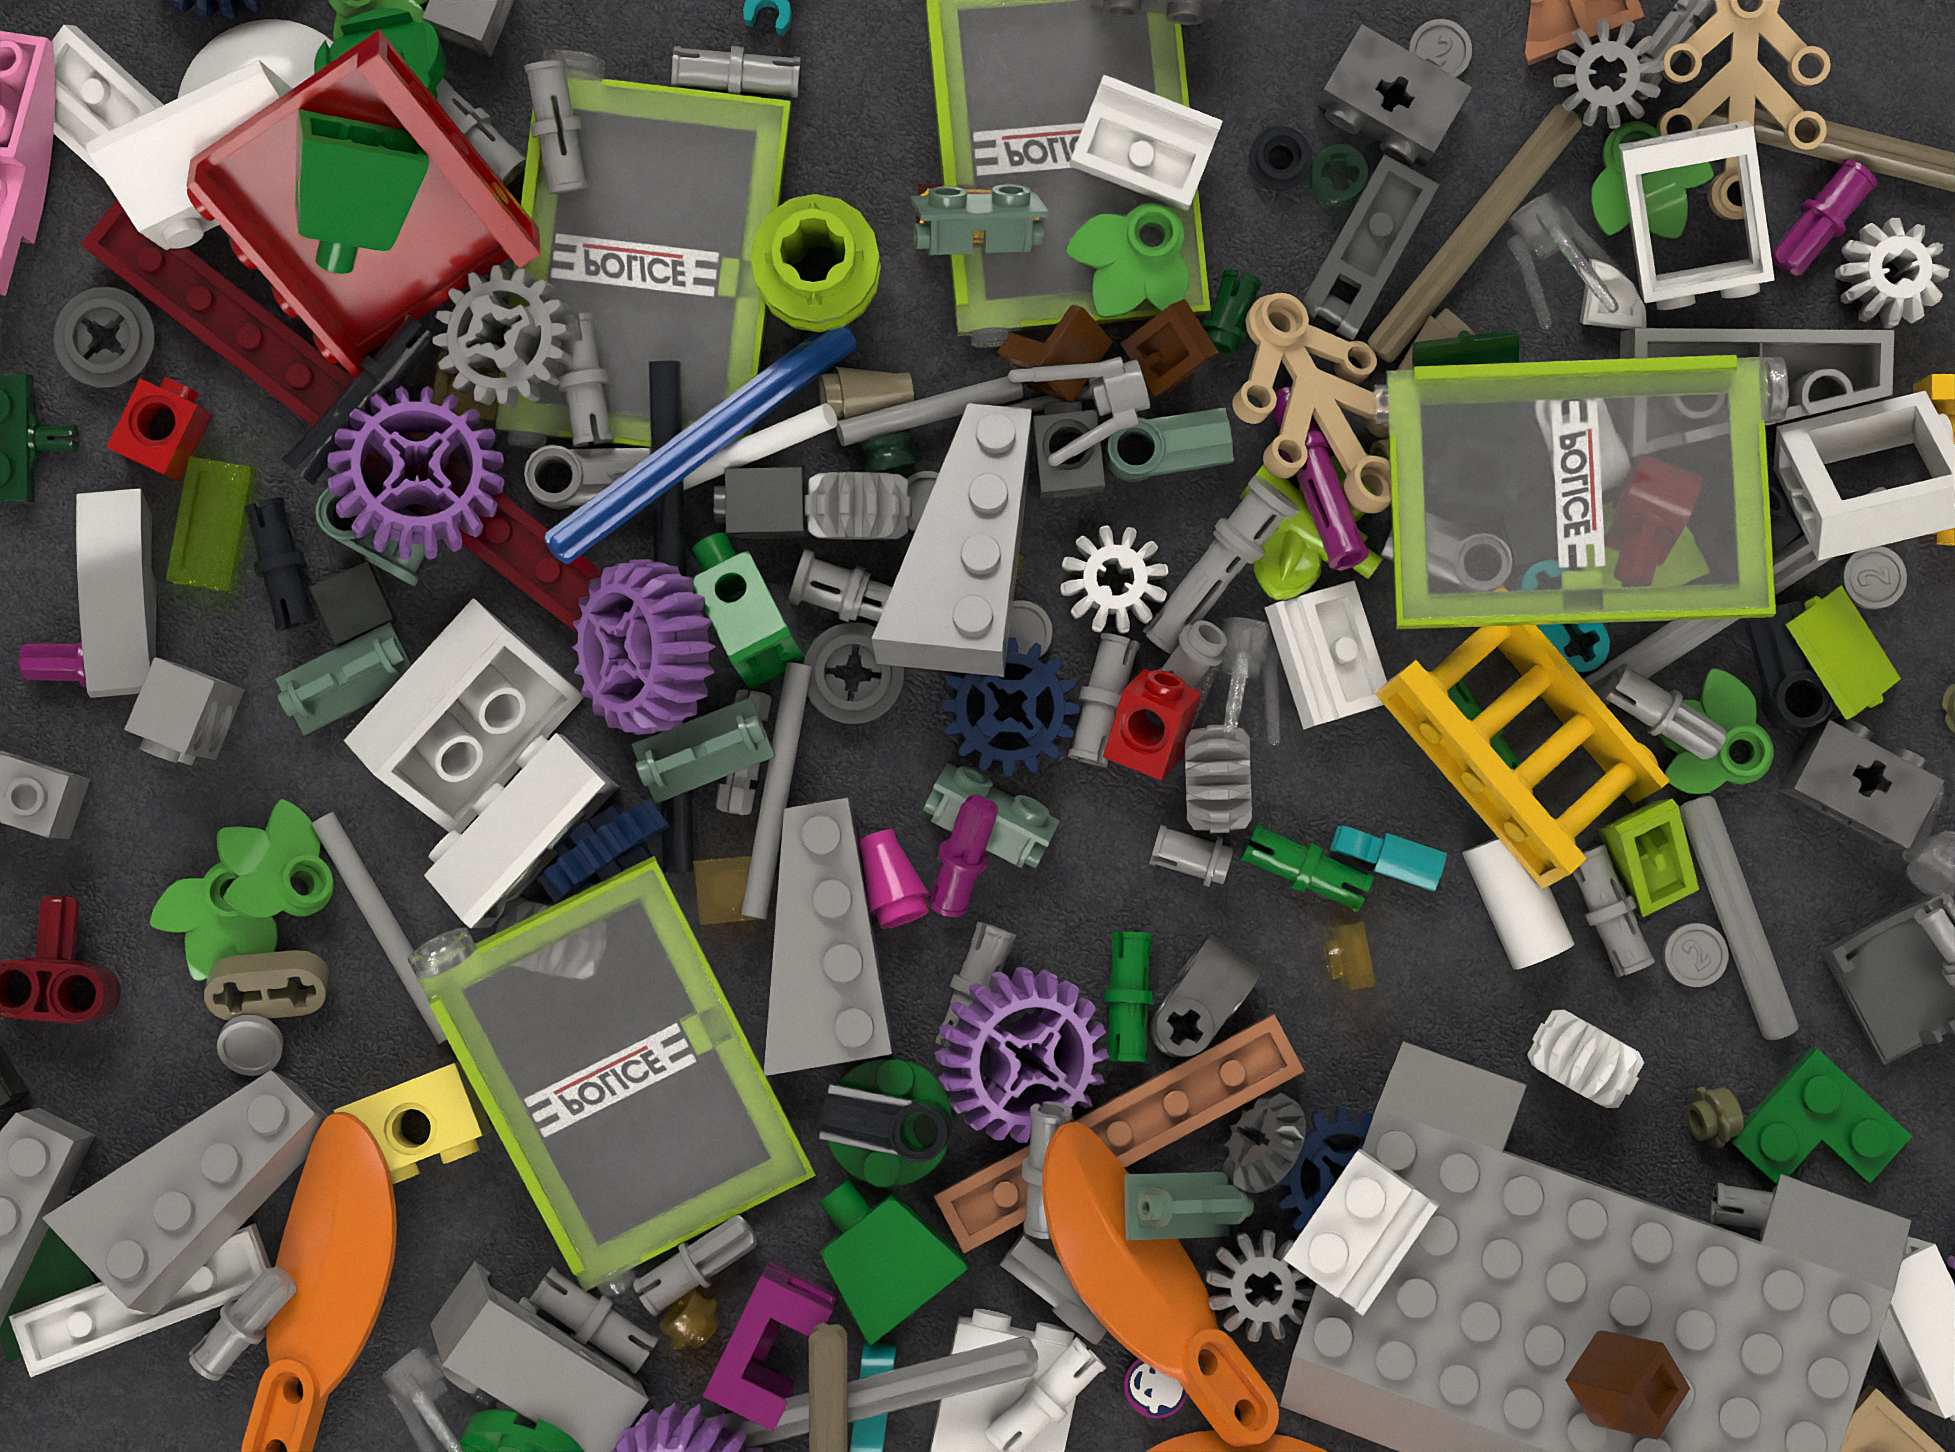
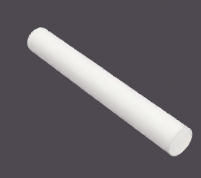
[684,403,837,490]

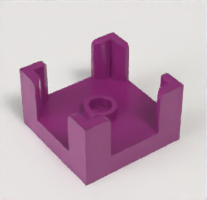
[702,1261,838,1432]

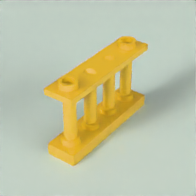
[1374,585,1670,889]

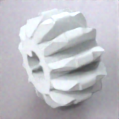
[1834,218,1950,328]
[1060,525,1168,634]
[1527,1010,1644,1108]

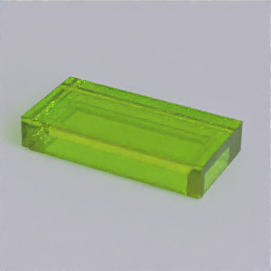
[166,456,256,593]

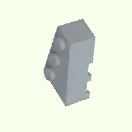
[430,1261,649,1452]

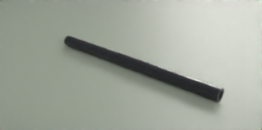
[649,360,694,873]

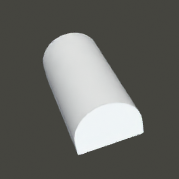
[1462,837,1575,969]

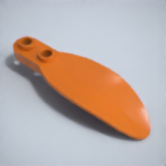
[241,1112,397,1452]
[1042,1122,1279,1447]

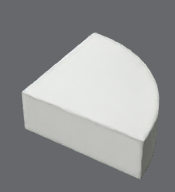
[1580,258,1647,329]

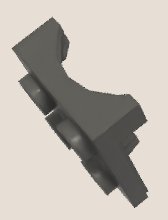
[1820,892,1955,1065]

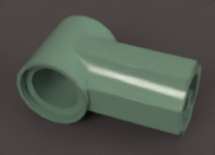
[1105,408,1234,482]

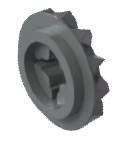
[53,287,157,389]
[803,623,904,725]
[1220,1093,1306,1193]

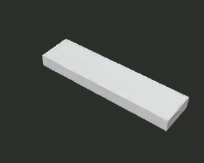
[9,1223,272,1377]

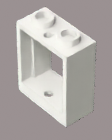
[1618,120,1775,310]
[1773,391,1955,561]
[1877,1236,1955,1421]

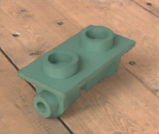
[911,184,1049,255]
[276,622,412,736]
[631,697,775,804]
[923,763,1060,869]
[1124,1172,1254,1241]

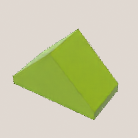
[1597,798,1699,918]

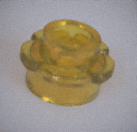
[660,1289,719,1350]

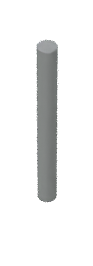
[741,662,812,919]
[311,812,447,1044]

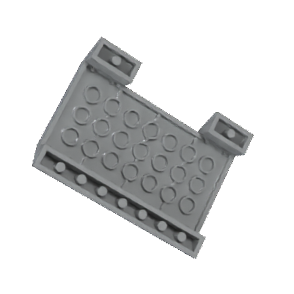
[1280,1041,1911,1452]

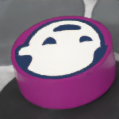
[1123,1357,1188,1418]

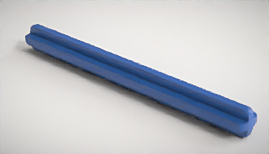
[544,325,857,564]

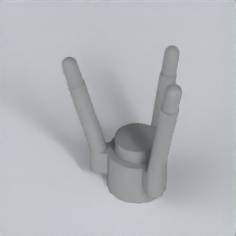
[1004,356,1150,467]

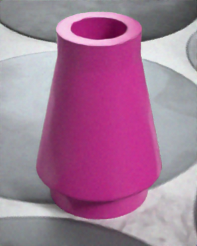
[858,829,930,929]

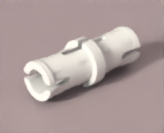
[984,1337,1106,1452]

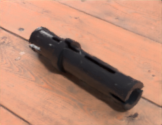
[281,314,436,486]

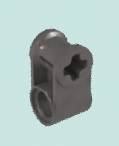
[1150,934,1261,1057]

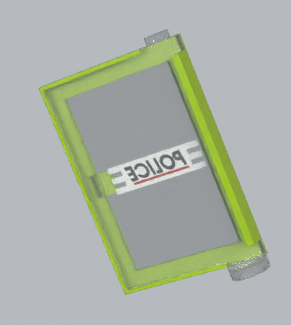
[925,0,1211,348]
[495,49,792,449]
[1374,355,1788,629]
[408,856,816,1297]

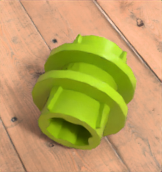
[750,194,881,333]

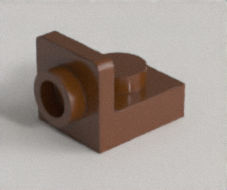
[1120,299,1219,397]

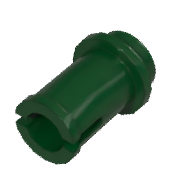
[1201,269,1262,355]

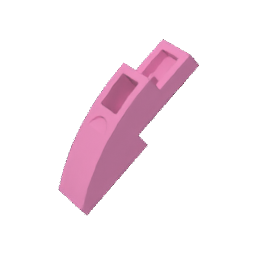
[0,31,55,296]

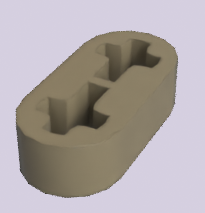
[204,950,330,1021]

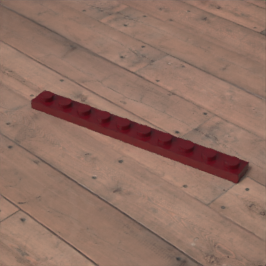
[80,199,602,634]

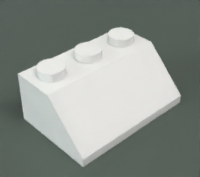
[85,60,292,250]
[344,598,584,834]
[424,733,620,928]

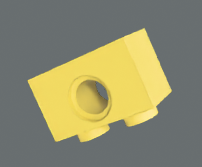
[333,1062,492,1184]

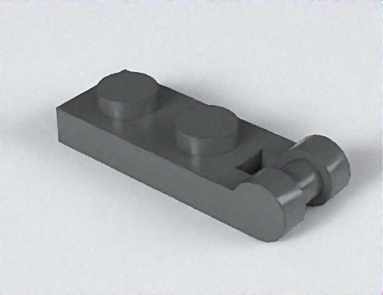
[1302,154,1440,341]

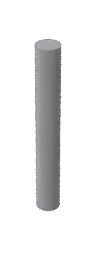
[836,376,1023,446]

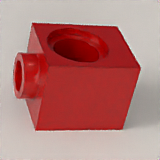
[106,377,212,483]
[1103,669,1203,781]

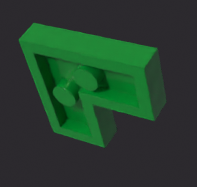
[1727,1047,1913,1186]

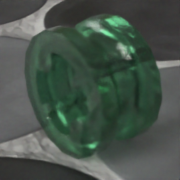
[1308,144,1368,207]
[856,432,918,473]

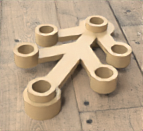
[1656,0,1831,220]
[1232,293,1391,513]

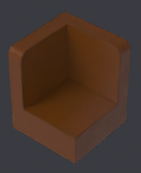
[997,305,1113,403]
[1565,1330,1690,1440]

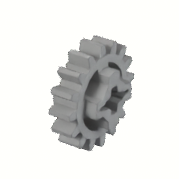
[433,265,576,408]

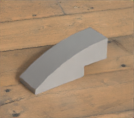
[76,488,157,698]

